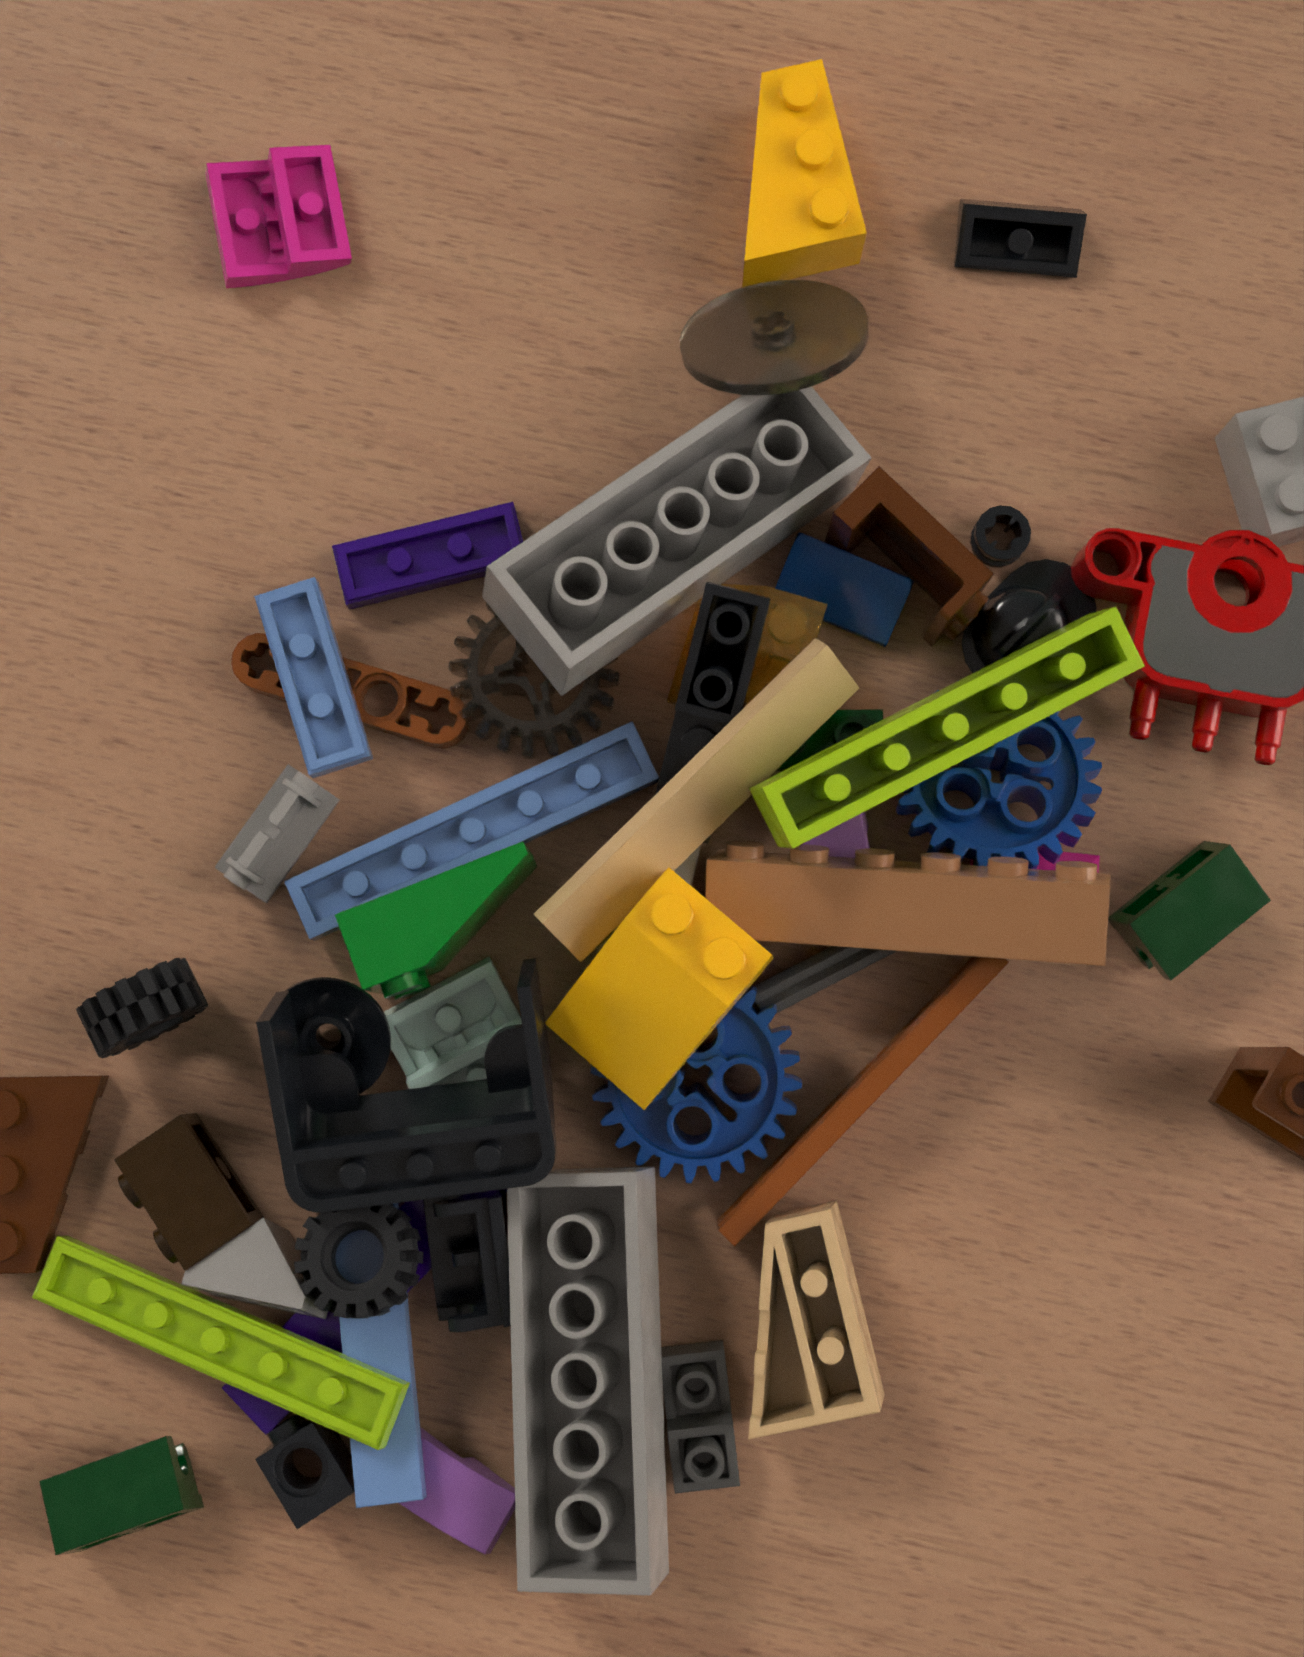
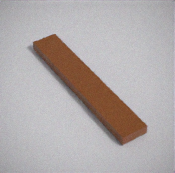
[717,956,1009,1247]

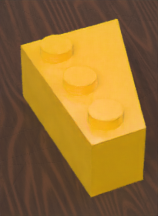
[742,59,867,290]

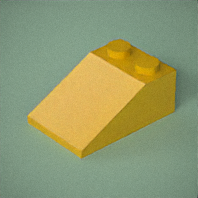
[544,867,773,1110]

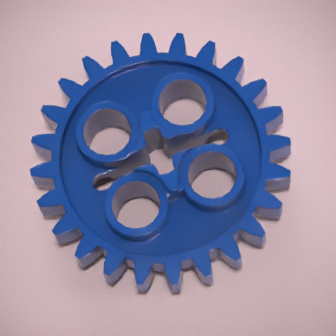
[896,680,1102,869]
[590,986,802,1183]

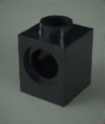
[255,1414,355,1529]

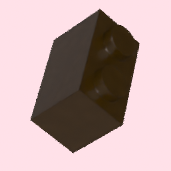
[114,1113,264,1270]

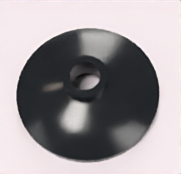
[285,977,391,1094]

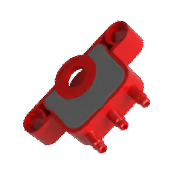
[1071,528,1304,765]

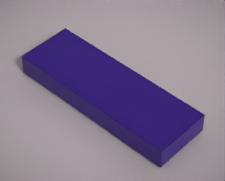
[332,502,523,610]

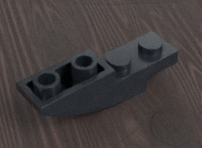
[655,582,771,844]

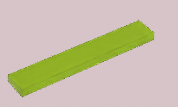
[32,1235,410,1450]

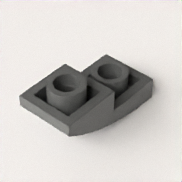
[661,1340,740,1494]

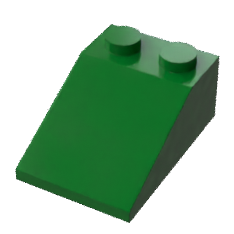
[335,841,537,1000]

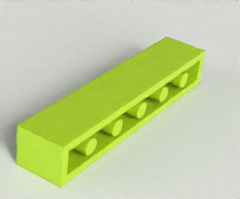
[749,606,1145,849]

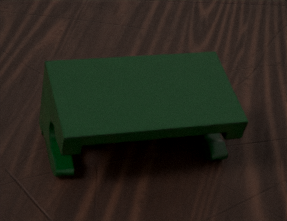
[1108,841,1271,981]
[39,1436,204,1555]

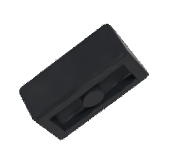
[954,199,1087,278]

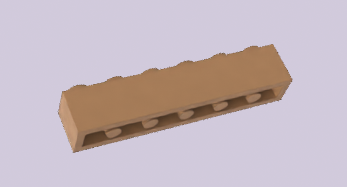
[706,840,1110,966]

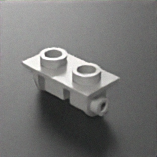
[215,764,340,903]

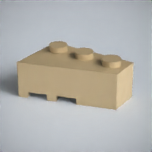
[748,1200,885,1440]

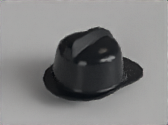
[961,559,1097,673]

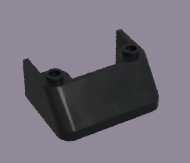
[256,958,556,1213]

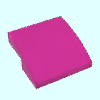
[205,145,352,288]

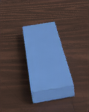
[254,577,373,778]

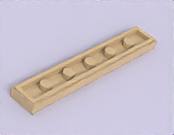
[533,638,859,962]

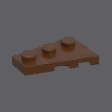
[0,1075,109,1274]

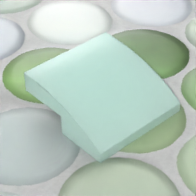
[384,956,522,1089]

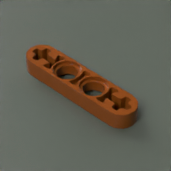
[231,633,470,749]

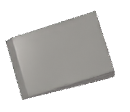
[181,1218,328,1319]

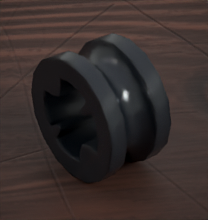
[970,505,1031,568]

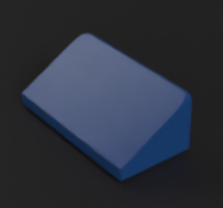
[771,532,914,647]

